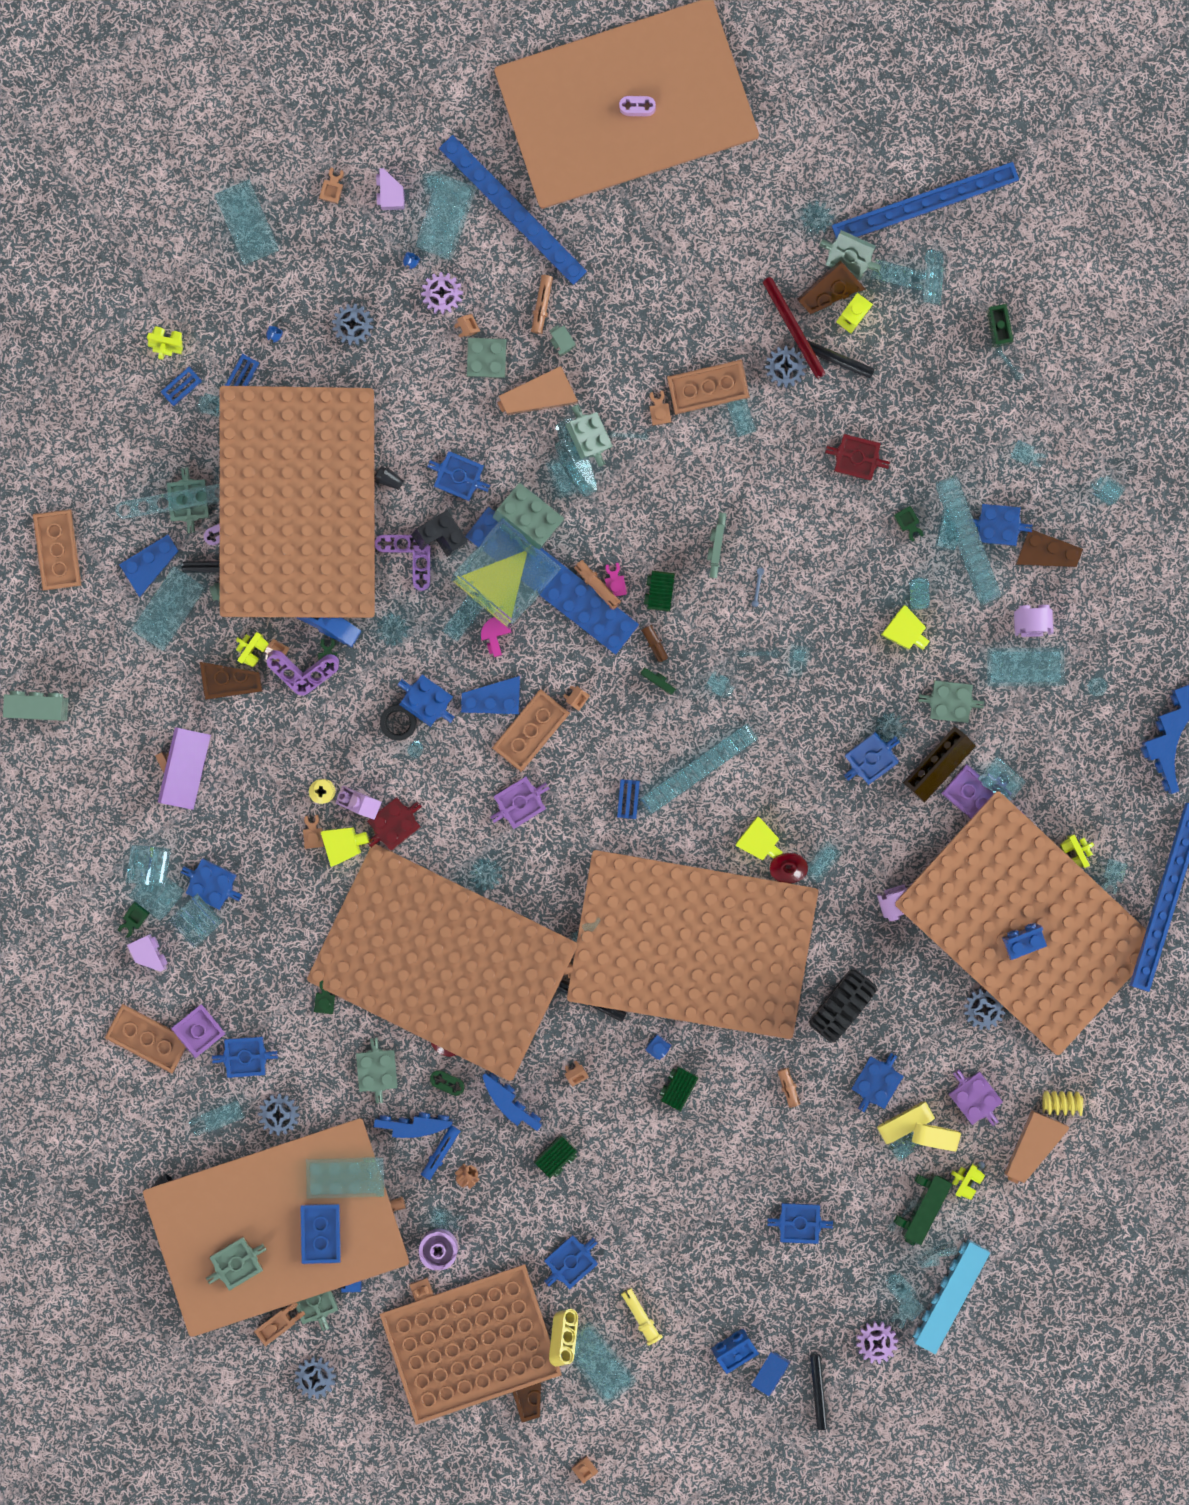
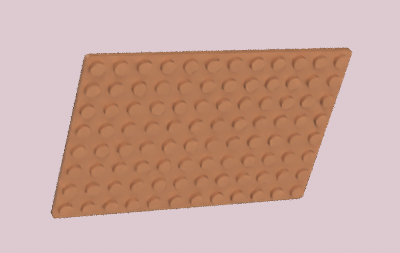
[494,0,759,209]
[219,386,375,618]
[895,791,1146,1055]
[307,844,578,1081]
[567,850,818,1039]
[143,1118,409,1337]

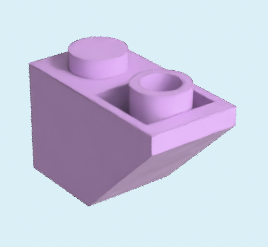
[376,168,405,210]
[336,786,382,820]
[127,934,168,972]

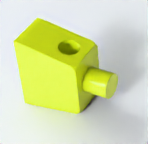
[836,293,873,333]
[881,605,930,650]
[735,816,783,860]
[321,827,369,867]

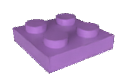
[171,1004,225,1058]

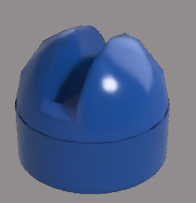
[403,252,420,269]
[266,326,283,343]

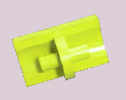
[147,326,183,360]
[236,632,269,667]
[1059,834,1094,868]
[951,1164,985,1200]

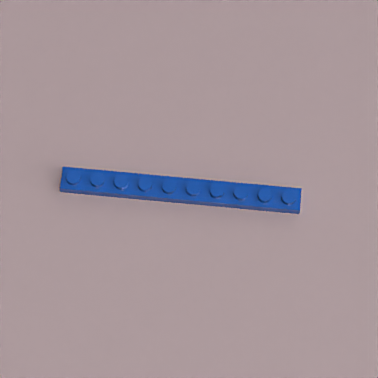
[439,135,587,286]
[831,162,1019,239]
[1129,803,1189,992]

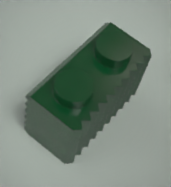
[986,304,1014,348]
[644,570,675,612]
[659,1066,699,1112]
[534,1134,577,1178]

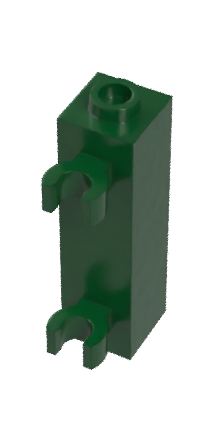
[893,1173,952,1246]

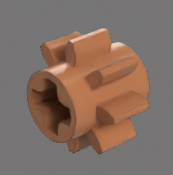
[455,1164,479,1189]

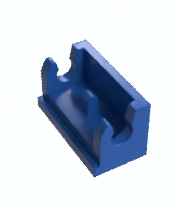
[751,1352,790,1396]

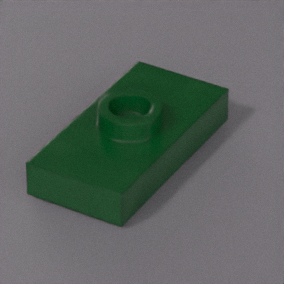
[641,667,676,695]

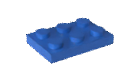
[301,1204,341,1264]

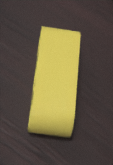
[877,1101,935,1144]
[911,1123,961,1152]
[549,1309,578,1367]

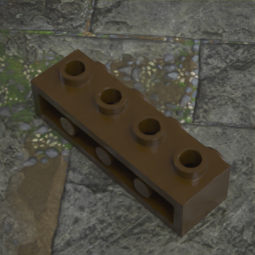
[903,726,976,803]

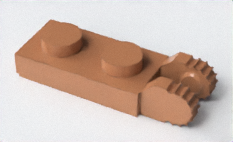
[254,1302,305,1346]

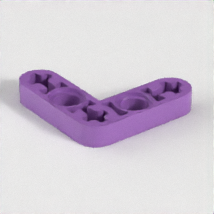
[375,535,430,591]
[267,650,339,696]

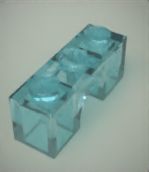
[442,593,484,642]

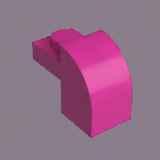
[481,616,512,657]

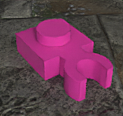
[605,563,627,597]

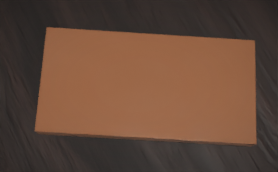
[667,360,750,415]
[33,509,82,591]
[492,689,570,772]
[105,1004,186,1073]

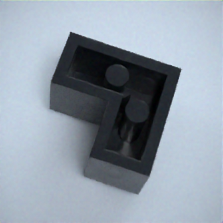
[411,510,468,557]

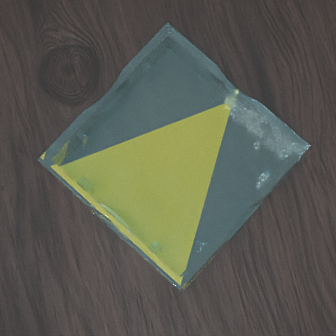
[451,518,561,630]

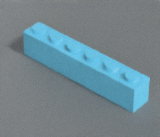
[913,1240,990,1355]

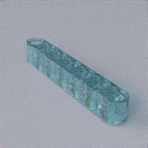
[936,475,1001,605]
[116,484,220,520]
[640,723,759,815]

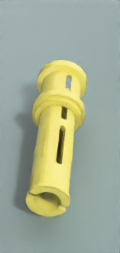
[621,1288,663,1346]

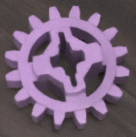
[421,272,463,315]
[856,1321,898,1364]

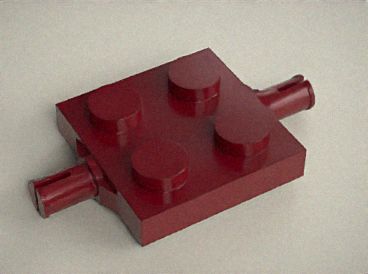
[825,434,890,481]
[367,797,422,851]

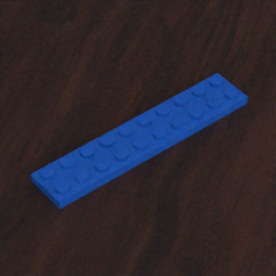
[465,506,639,655]

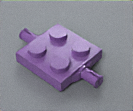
[490,777,550,829]
[949,1069,1003,1126]

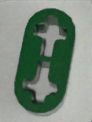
[430,1070,465,1096]

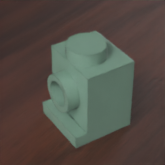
[549,325,576,357]

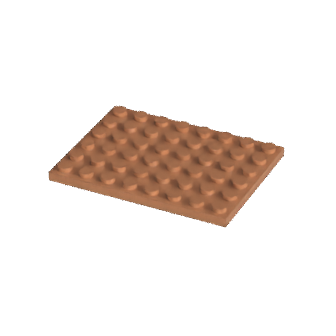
[380,1264,562,1425]

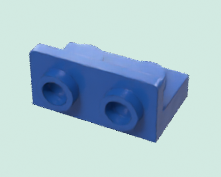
[1002,923,1047,960]
[711,1329,759,1374]

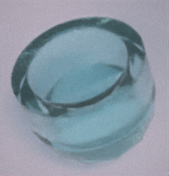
[407,741,424,758]

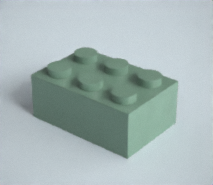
[492,482,565,553]
[3,691,68,721]

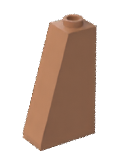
[497,366,578,415]
[1004,1110,1069,1184]

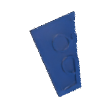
[119,535,179,597]
[461,676,520,714]

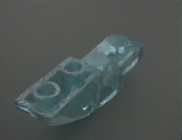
[554,418,598,497]

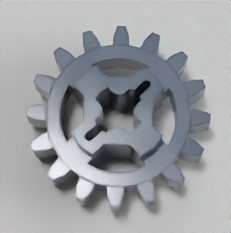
[332,304,374,346]
[765,346,807,388]
[963,988,1005,1030]
[258,1093,300,1136]
[294,1356,336,1399]

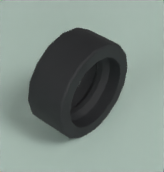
[380,704,417,741]

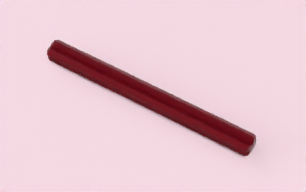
[763,277,826,379]

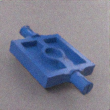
[427,451,491,502]
[966,504,1033,546]
[397,675,455,727]
[844,732,900,785]
[180,858,242,910]
[212,1036,278,1078]
[851,1052,904,1113]
[767,1203,833,1244]
[544,1234,598,1290]

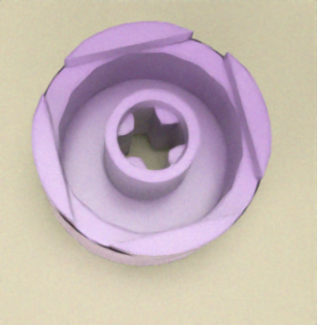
[1014,605,1054,637]
[877,884,911,921]
[419,1228,458,1270]

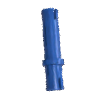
[421,1125,461,1180]

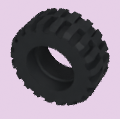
[808,968,877,1043]

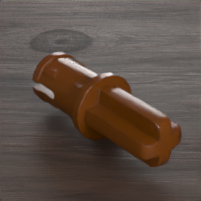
[641,625,668,663]

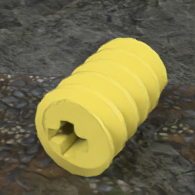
[309,779,336,804]
[1042,1091,1083,1116]

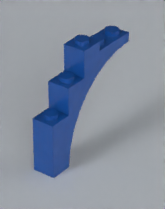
[1141,684,1189,794]

